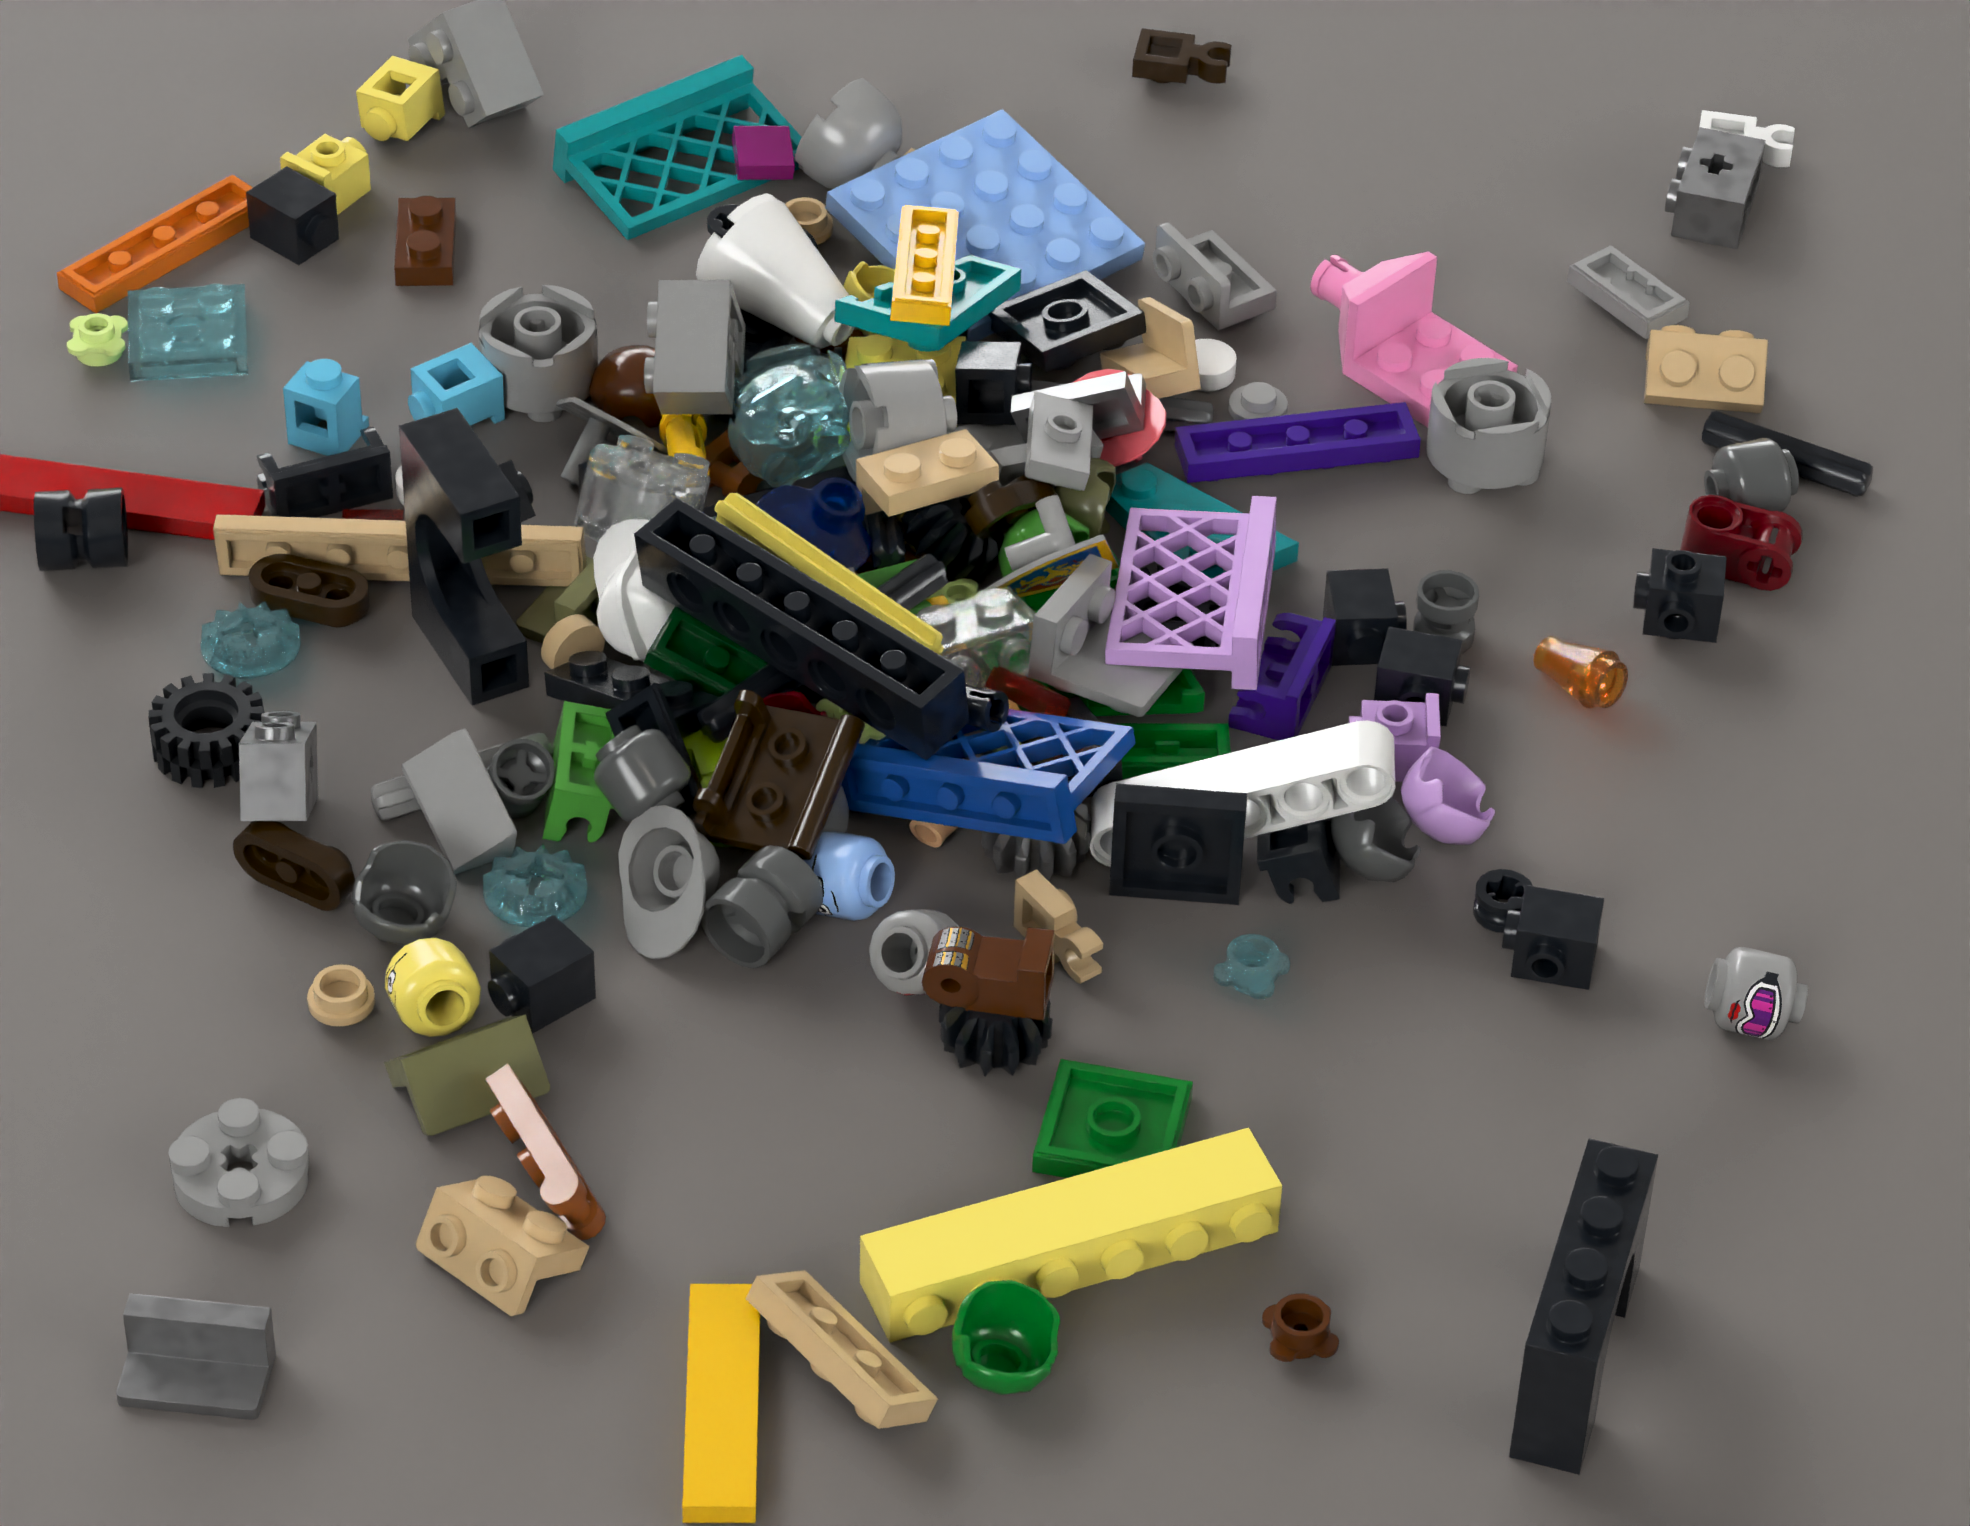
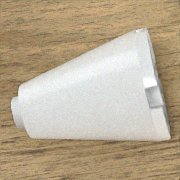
[696,193,855,348]

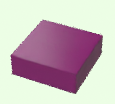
[732,126,795,180]

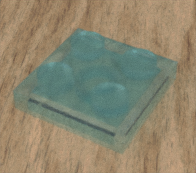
[128,284,249,382]

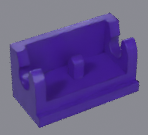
[1228,613,1336,741]

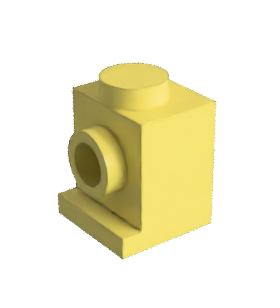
[356,56,445,141]
[280,134,371,215]

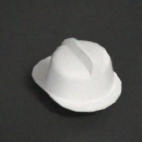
[593,519,675,662]

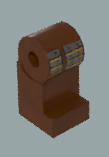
[922,926,1054,1020]

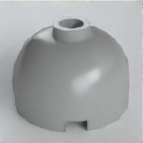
[795,78,902,190]

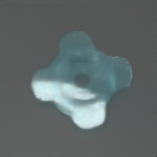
[1213,934,1290,999]

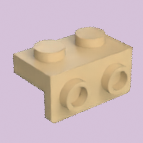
[1644,325,1768,413]
[856,429,999,517]
[416,1176,589,1316]

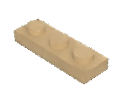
[745,1270,938,1429]

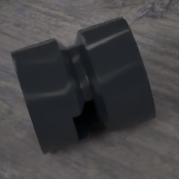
[34,488,128,571]

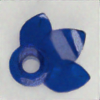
[756,477,872,572]

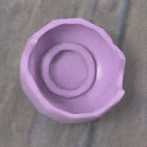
[1401,746,1495,845]

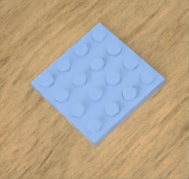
[825,109,1145,341]

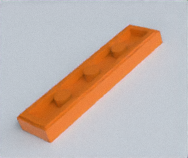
[57,174,253,313]

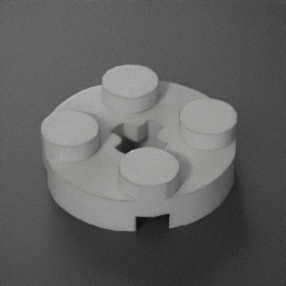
[168,1098,310,1227]

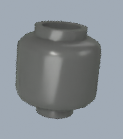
[1704,438,1799,512]
[594,725,691,822]

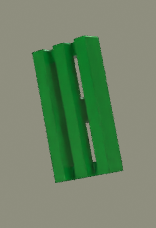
[1111,723,1231,780]

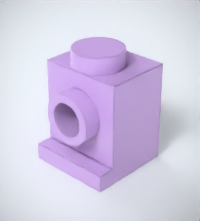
[1348,693,1441,782]

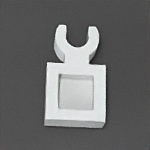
[1699,110,1795,167]

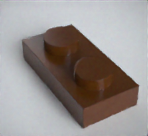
[394,196,456,286]

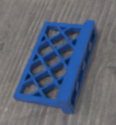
[842,709,1136,844]

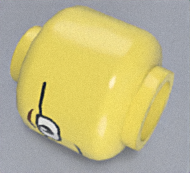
[385,938,481,1037]

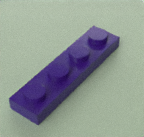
[1174,402,1421,483]

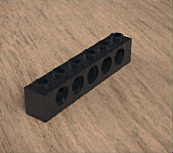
[634,497,969,760]

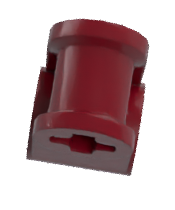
[1680,495,1803,591]

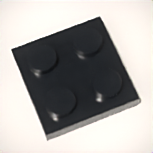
[988,270,1146,372]
[1109,783,1247,905]

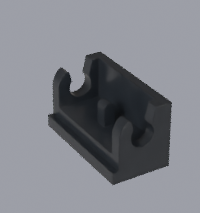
[257,427,393,518]
[1257,818,1340,904]

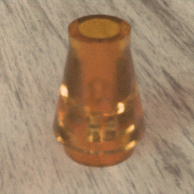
[1533,636,1628,708]

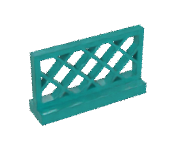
[552,55,802,240]

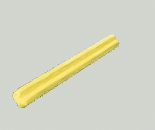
[714,493,944,655]

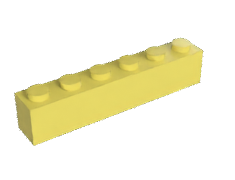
[860,1128,1282,1343]

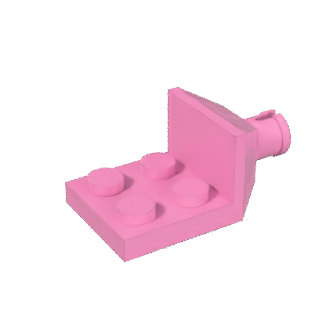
[1310,252,1518,428]

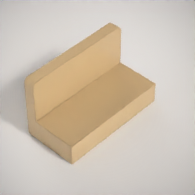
[1100,297,1201,399]

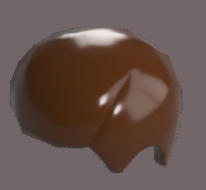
[589,345,662,428]

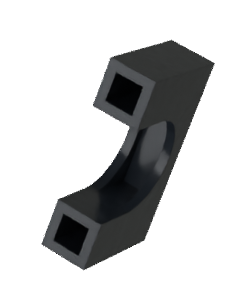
[399,408,529,706]
[1509,1138,1658,1475]

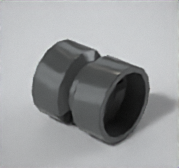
[701,845,823,968]

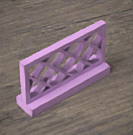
[1105,496,1276,690]

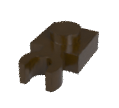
[1132,28,1232,84]

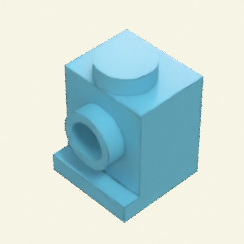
[408,343,505,426]
[283,359,369,456]

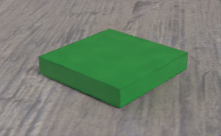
[1032,1059,1193,1178]

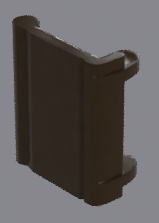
[693,690,865,860]

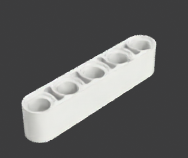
[1090,720,1396,867]

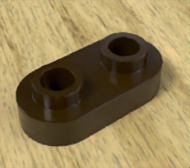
[964,475,1057,539]
[249,554,370,628]
[233,821,355,911]

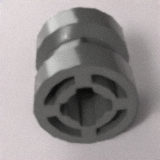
[1413,570,1479,654]
[486,739,555,819]

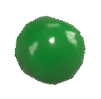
[952,1280,1061,1395]

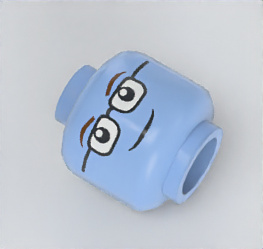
[804,831,895,921]

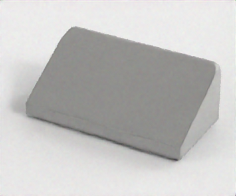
[401,728,517,875]

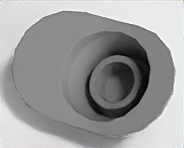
[618,805,721,960]

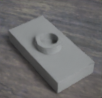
[1567,245,1690,339]
[1025,391,1093,491]

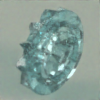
[200,602,301,678]
[483,843,588,928]

